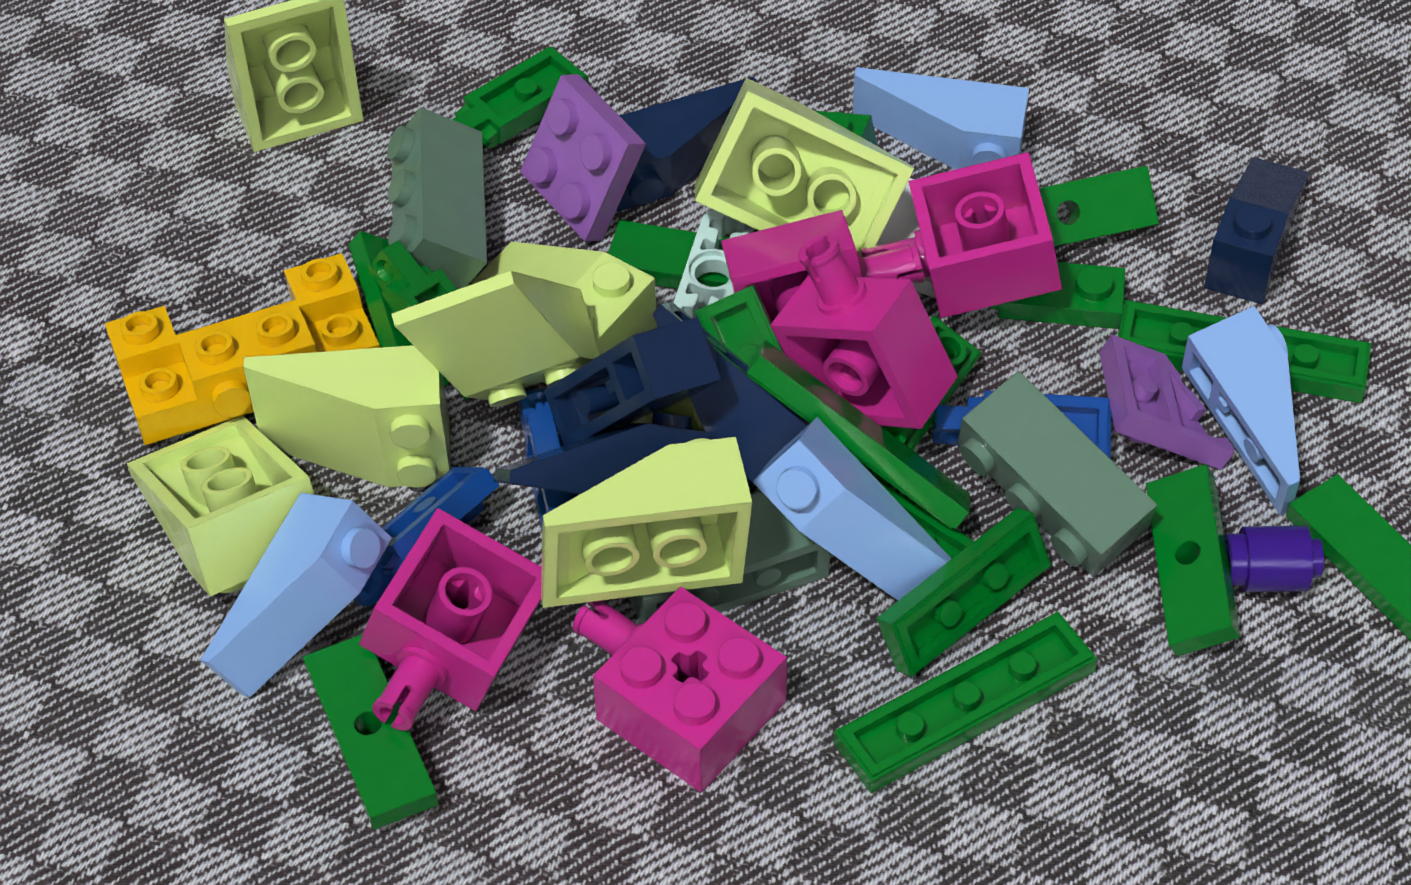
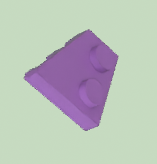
[1099,334,1234,470]

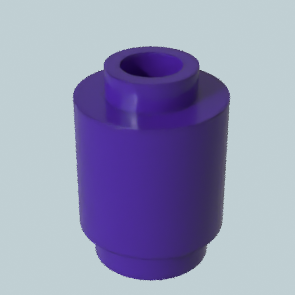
[1224,525,1324,593]

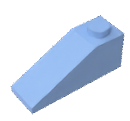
[853,67,1029,170]
[1182,306,1300,516]
[753,417,952,601]
[200,493,392,697]

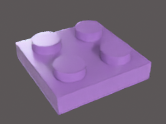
[520,74,646,242]

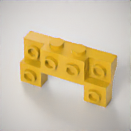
[105,253,380,445]

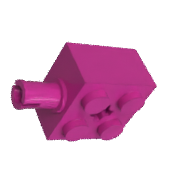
[861,152,1062,318]
[721,210,924,322]
[770,235,958,429]
[359,508,542,731]
[573,586,787,793]

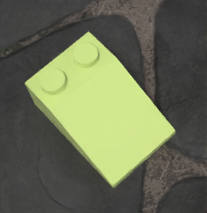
[224,0,364,152]
[695,78,914,258]
[468,241,657,383]
[391,271,600,407]
[243,345,451,488]
[127,416,315,597]
[541,437,752,608]

